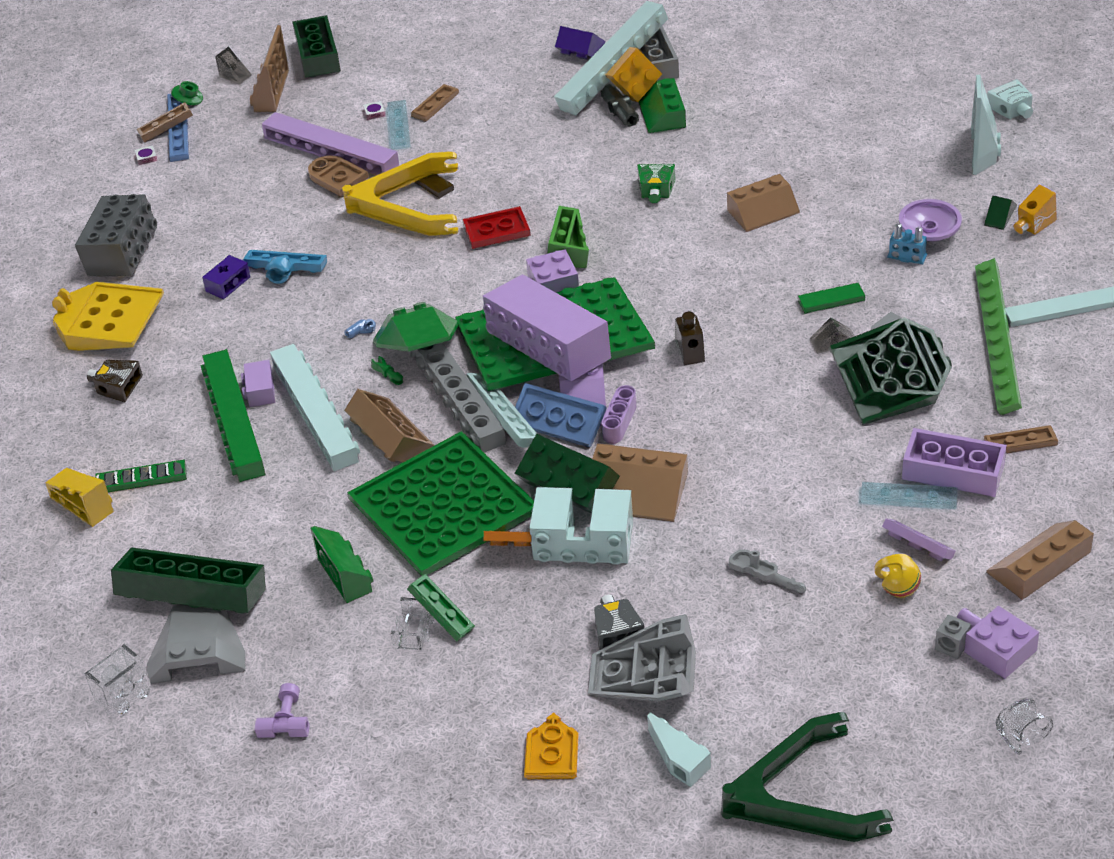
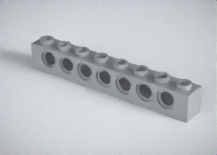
[409,342,506,453]

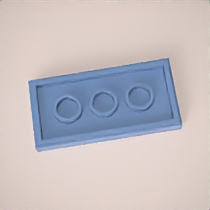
[515,383,607,448]

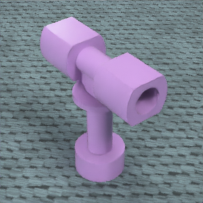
[255,683,310,738]

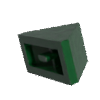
[984,195,1017,230]

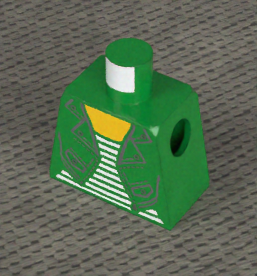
[637,164,676,203]

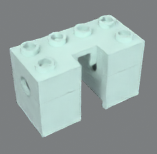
[530,487,633,564]

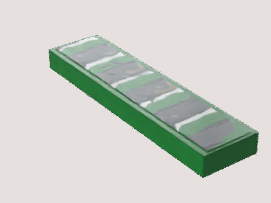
[95,459,187,493]

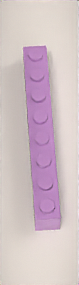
[262,112,399,175]

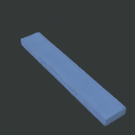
[167,94,189,162]

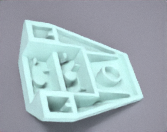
[971,75,1001,175]

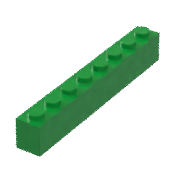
[200,349,266,482]

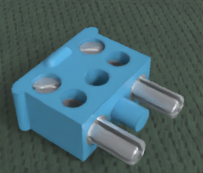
[887,223,928,265]

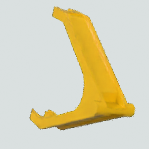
[342,151,458,236]

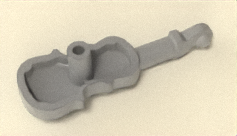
[729,549,806,594]

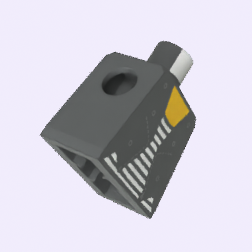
[594,595,644,650]

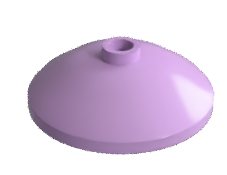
[899,199,962,242]

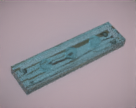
[387,100,411,150]
[861,482,957,509]

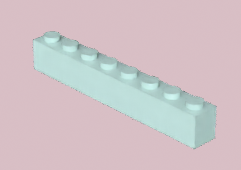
[554,1,668,115]
[270,344,360,471]

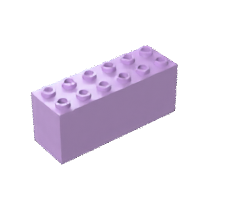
[483,274,611,381]

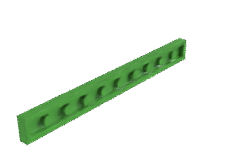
[975,258,1022,415]

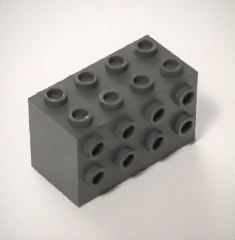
[75,194,157,277]

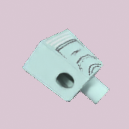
[987,79,1033,119]

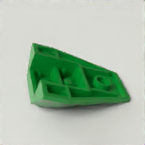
[373,302,459,352]

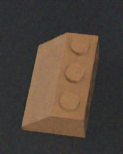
[727,174,800,232]

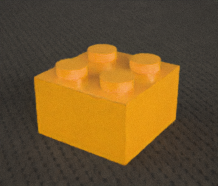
[605,47,662,102]

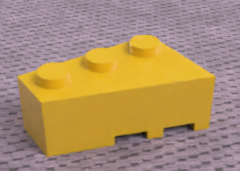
[45,467,114,527]

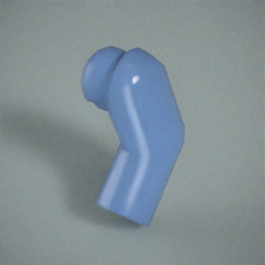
[344,319,376,339]

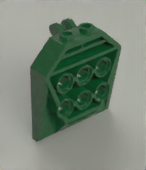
[829,317,952,425]

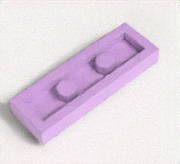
[882,518,956,561]

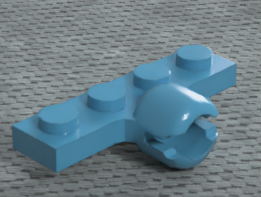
[243,250,327,284]

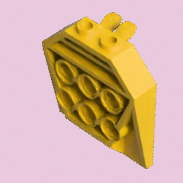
[52,282,164,351]

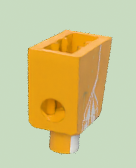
[1013,184,1057,235]

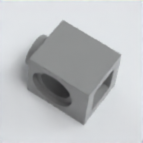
[935,614,971,659]

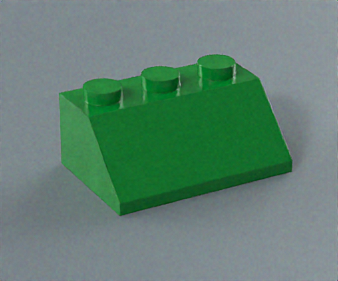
[639,78,686,133]
[310,526,374,603]

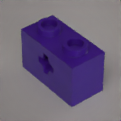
[202,255,251,300]

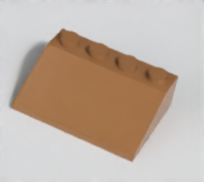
[250,25,289,112]
[592,443,688,522]

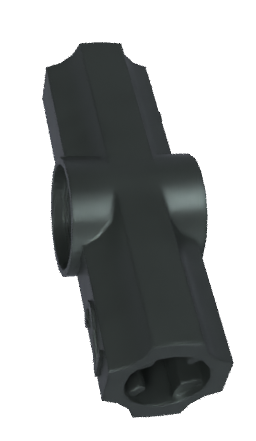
[601,84,639,127]

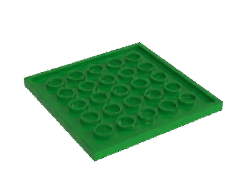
[347,431,534,576]

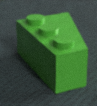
[547,205,589,268]

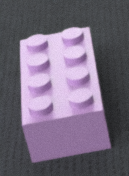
[902,428,1007,497]

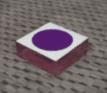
[363,101,385,120]
[135,145,158,165]

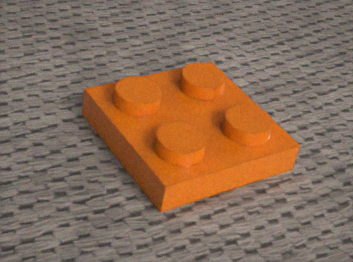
[484,531,532,546]

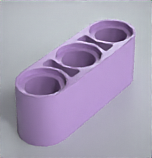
[602,385,636,444]

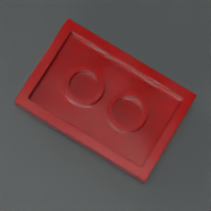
[462,206,531,249]

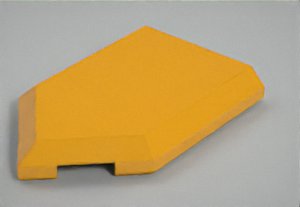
[524,712,579,779]

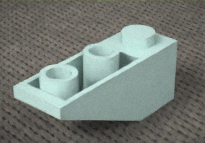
[647,713,711,787]

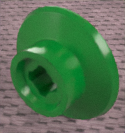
[171,81,203,105]

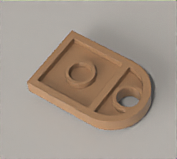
[308,156,369,197]

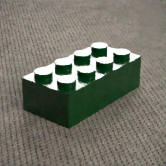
[292,15,341,78]
[514,433,620,514]

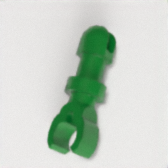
[371,356,403,385]

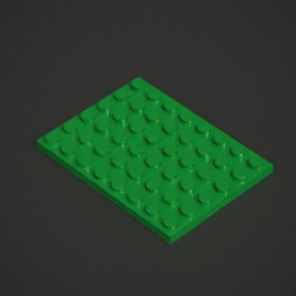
[455,277,655,391]

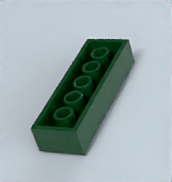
[111,547,266,614]

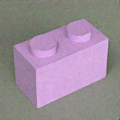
[241,360,276,407]

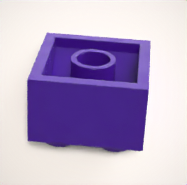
[555,26,606,59]

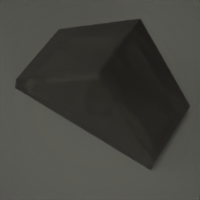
[215,46,252,84]
[810,317,855,354]

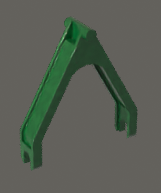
[721,712,894,842]

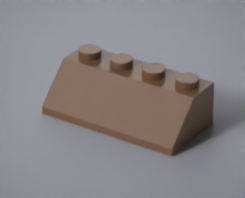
[344,389,434,462]
[986,520,1094,600]

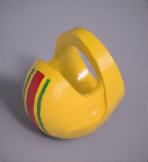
[874,554,921,598]

